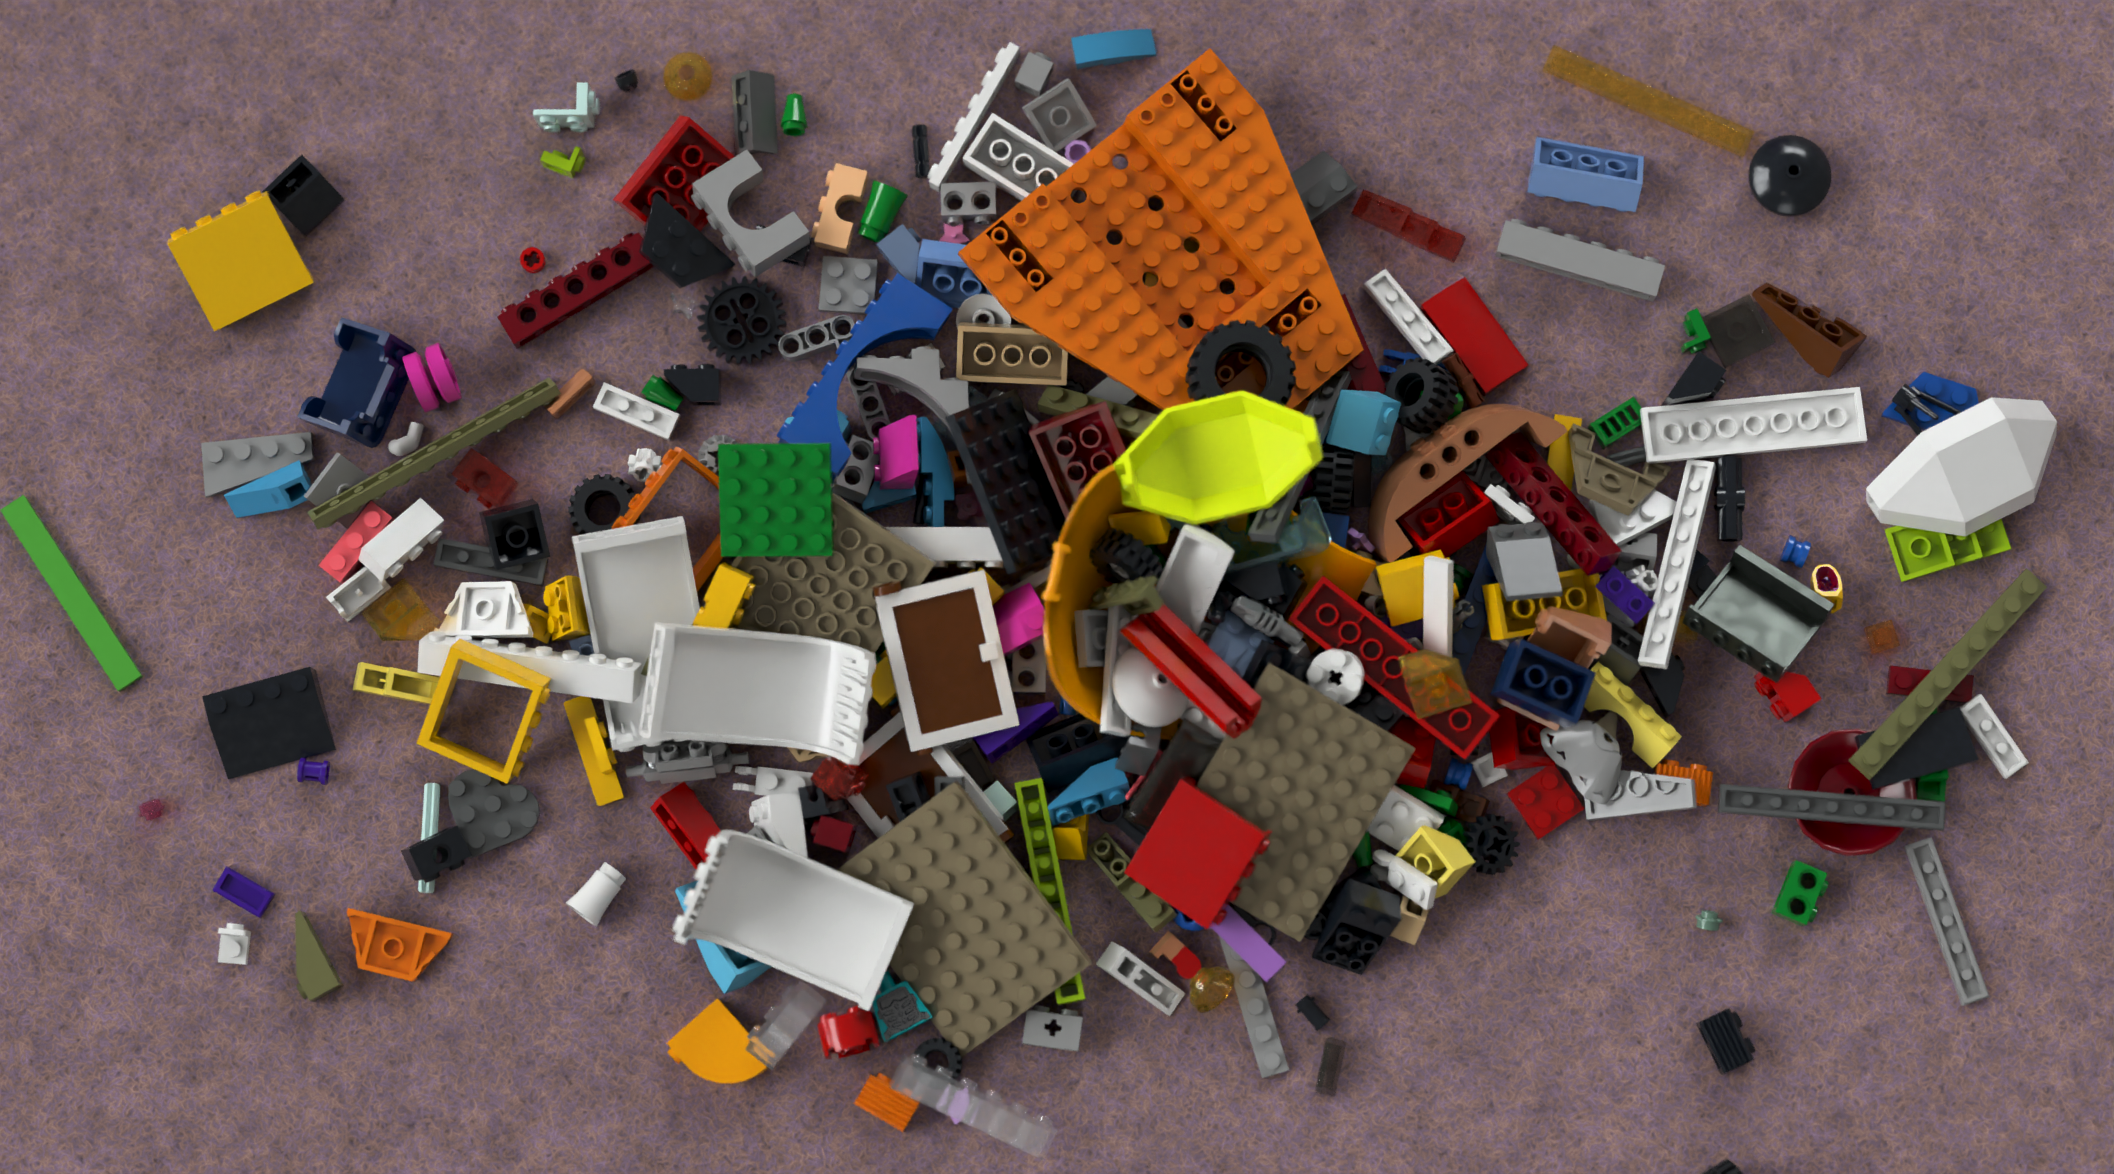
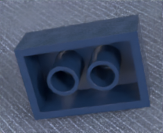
[1491,639,1596,727]

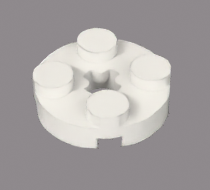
[1307,649,1365,705]

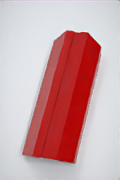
[1119,604,1262,740]

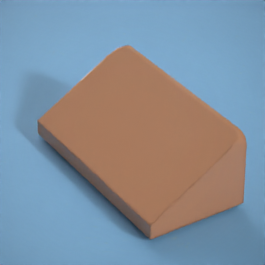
[543,369,596,419]

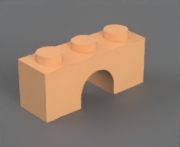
[811,163,869,254]

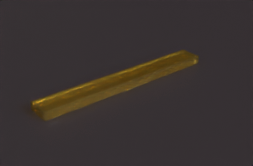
[1542,45,1755,158]

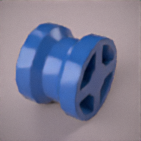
[1780,535,1811,568]
[1443,757,1473,791]

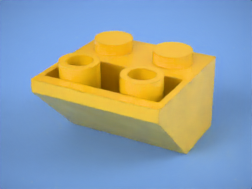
[543,575,590,641]

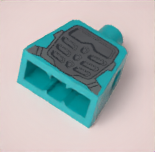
[872,971,933,1042]

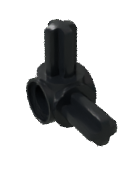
[1207,579,1255,625]

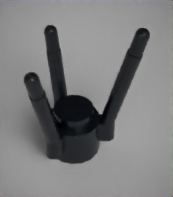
[1891,384,1961,436]

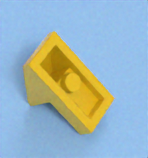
[1053,814,1089,861]

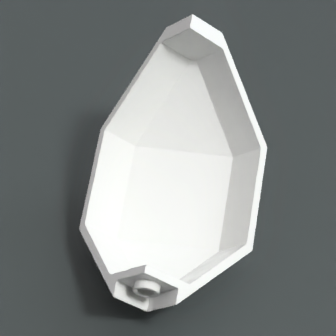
[1866,397,2057,536]

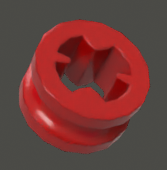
[520,247,546,273]

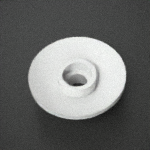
[956,294,1011,329]

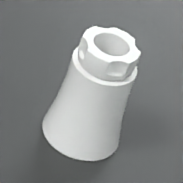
[566,862,626,927]

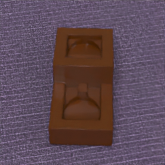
[1430,780,1490,823]

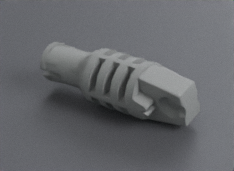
[1231,596,1303,647]

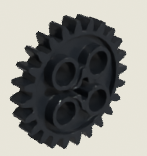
[697,276,787,366]

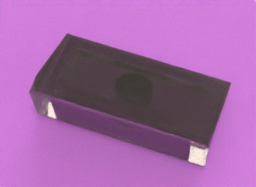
[1314,1037,1346,1097]

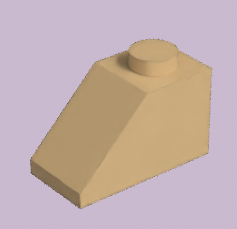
[1390,895,1429,945]

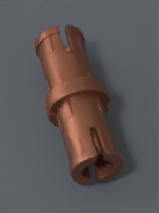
[1442,353,1484,409]

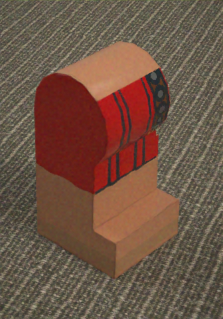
[1148,931,1201,980]

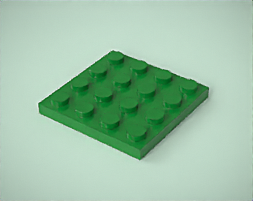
[718,443,834,557]

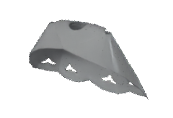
[1540,721,1622,804]

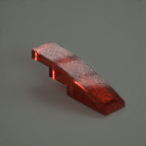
[1351,189,1466,263]

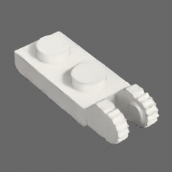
[733,766,813,796]
[1370,849,1437,910]

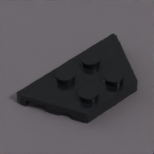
[639,193,735,288]

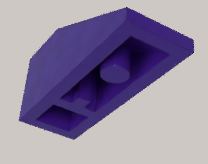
[972,701,1059,764]

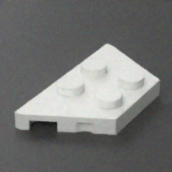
[1588,489,1677,546]
[434,581,533,638]

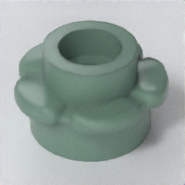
[1695,910,1723,931]

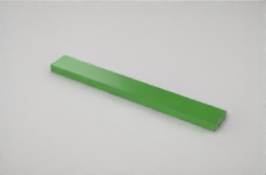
[0,495,143,692]

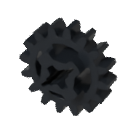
[1461,814,1520,875]

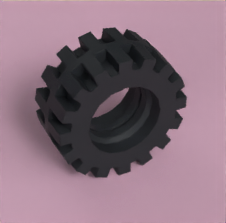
[912,1038,962,1089]

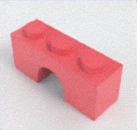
[318,501,395,584]

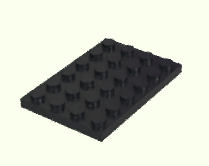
[945,389,1066,574]

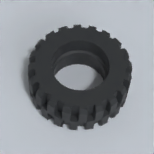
[1186,320,1296,407]

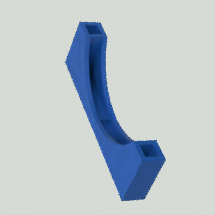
[777,273,953,485]

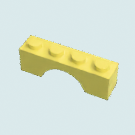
[1584,661,1682,769]

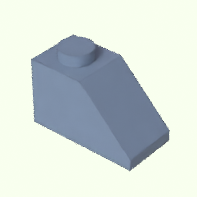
[877,224,921,285]

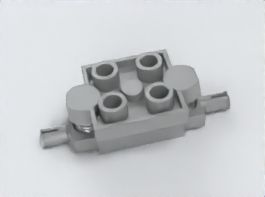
[626,739,749,784]

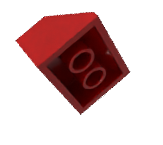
[1396,471,1499,558]

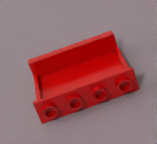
[1124,776,1272,930]

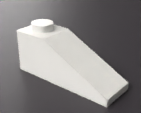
[1096,942,1186,1016]

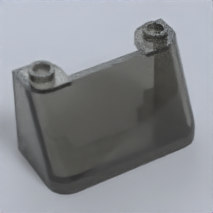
[1123,718,1222,830]

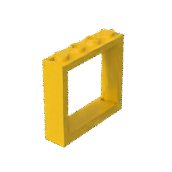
[416,639,551,784]

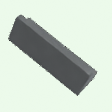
[732,70,778,156]

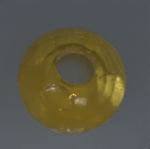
[663,52,713,101]
[1189,966,1234,1013]

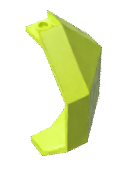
[1113,390,1323,525]

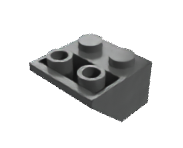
[1588,613,1644,686]

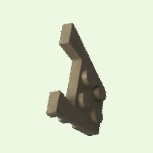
[1568,423,1671,516]

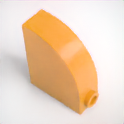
[667,998,775,1084]

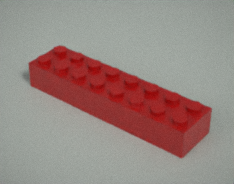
[1288,576,1501,760]

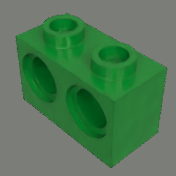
[1771,860,1829,926]

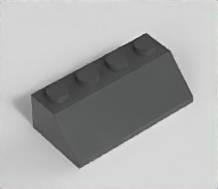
[1291,150,1358,225]

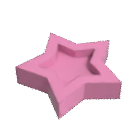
[939,224,970,244]

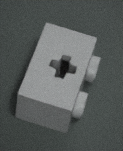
[1609,532,1657,573]
[1022,1005,1083,1052]

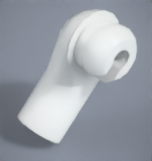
[388,422,424,456]

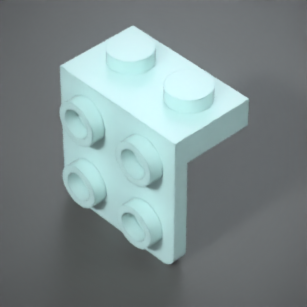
[533,83,600,132]

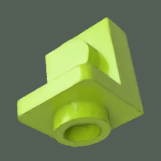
[540,146,585,178]

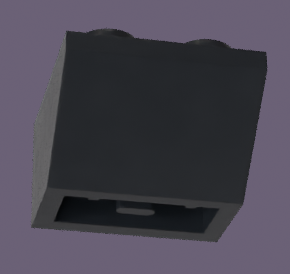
[262,154,345,237]

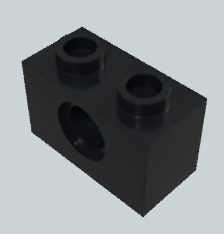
[401,825,472,883]

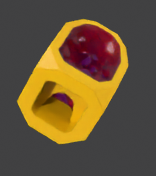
[1810,564,1843,613]

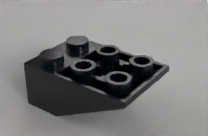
[1312,879,1402,975]

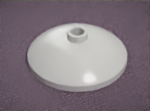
[1112,647,1188,727]

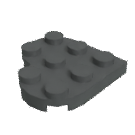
[448,769,540,859]

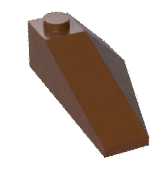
[1752,283,1867,378]

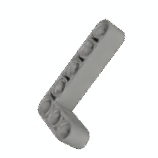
[778,315,891,442]

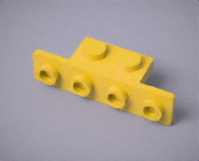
[564,696,624,806]

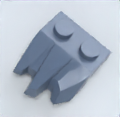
[1205,610,1274,678]

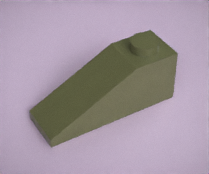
[295,911,344,1002]

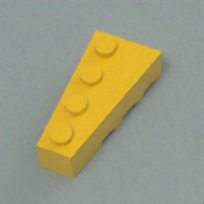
[693,562,756,629]

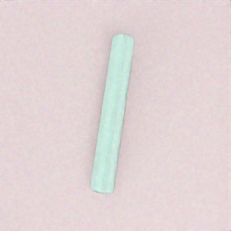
[418,783,440,893]

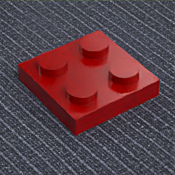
[1506,765,1585,840]

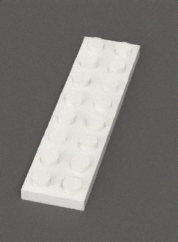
[1640,387,1867,464]

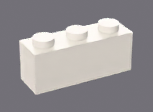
[358,498,444,582]

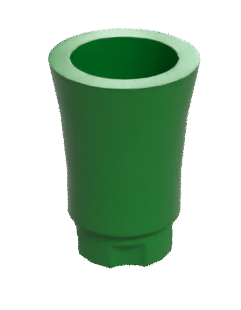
[857,181,908,243]

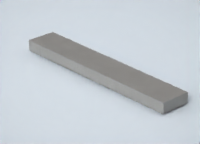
[1904,837,1990,1006]

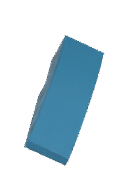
[1071,29,1157,69]

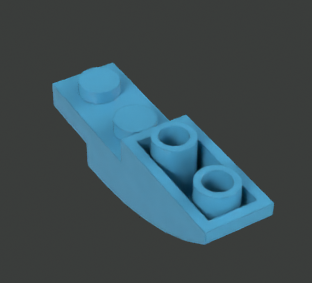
[916,417,955,527]

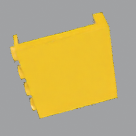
[167,190,314,332]

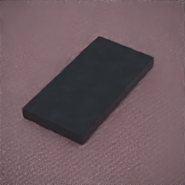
[1854,707,1979,790]

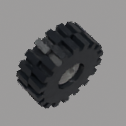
[1089,528,1163,584]

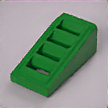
[1588,396,1642,450]

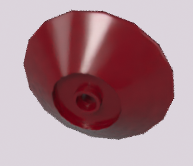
[1788,728,1917,856]

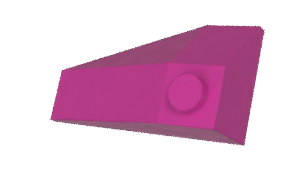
[993,582,1045,657]

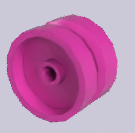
[403,342,462,413]

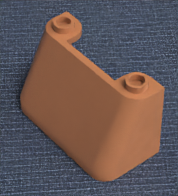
[1497,606,1612,731]

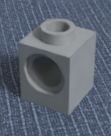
[1015,52,1054,97]

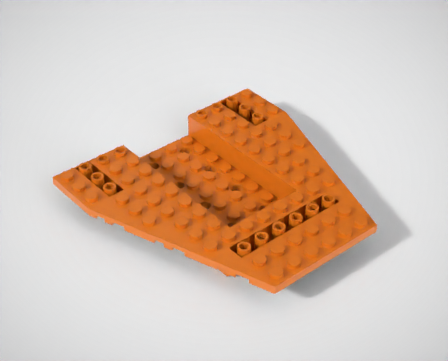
[958,48,1364,411]

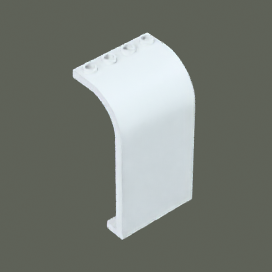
[572,516,700,752]
[639,623,876,765]
[672,830,914,1011]

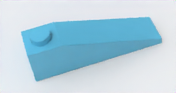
[675,880,772,994]

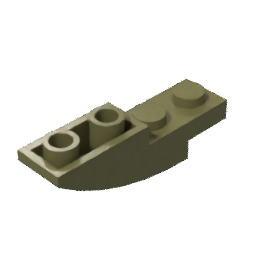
[1087,832,1177,933]

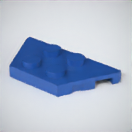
[1881,372,1979,431]

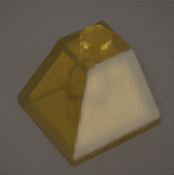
[362,578,441,641]
[1398,649,1472,719]

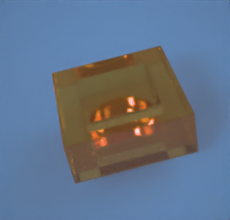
[1863,619,1900,655]

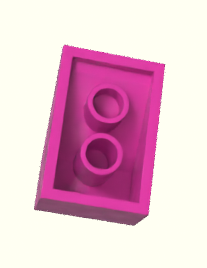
[873,415,918,490]

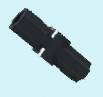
[1714,456,1745,542]

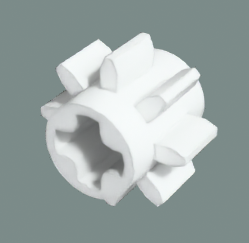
[628,448,661,482]
[1626,565,1658,597]

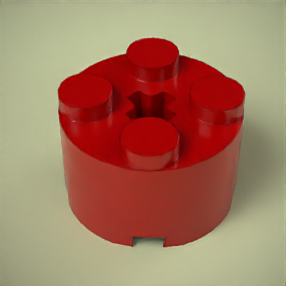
[817,1006,880,1060]

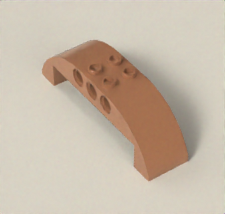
[1368,404,1567,563]

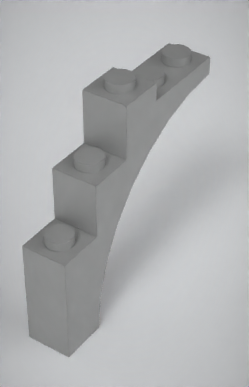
[854,346,972,484]

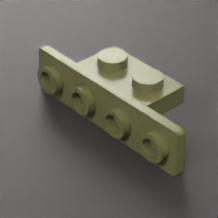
[1088,576,1165,616]

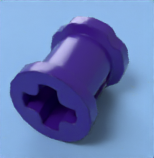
[297,758,330,785]

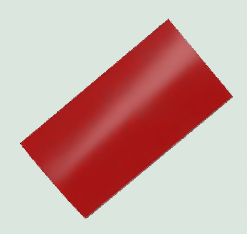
[1420,277,1529,396]

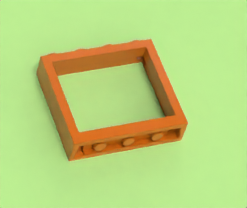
[611,447,723,592]

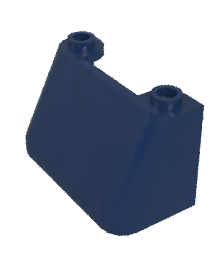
[297,317,416,448]

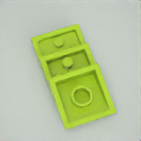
[1884,518,2012,582]

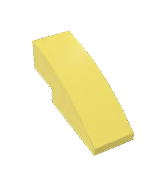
[353,662,440,704]

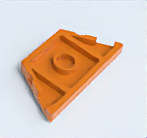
[347,908,453,982]

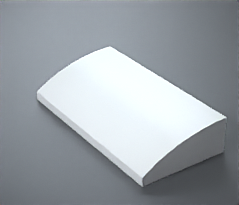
[1156,523,1235,634]

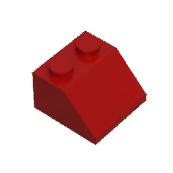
[1490,707,1556,770]

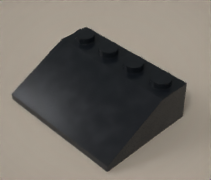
[202,667,336,779]

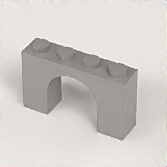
[691,150,810,277]

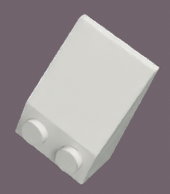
[749,792,807,857]

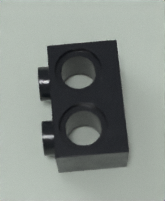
[886,771,931,822]

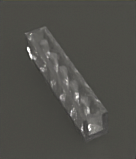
[889,1053,1058,1160]

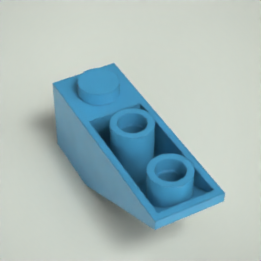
[224,460,312,518]
[1048,757,1131,826]

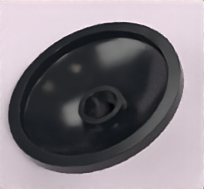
[1748,135,1832,217]

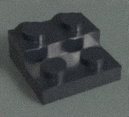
[1242,639,1312,689]

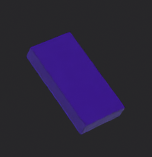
[212,866,275,918]

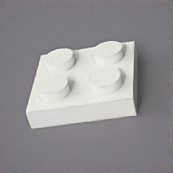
[1484,484,1535,525]

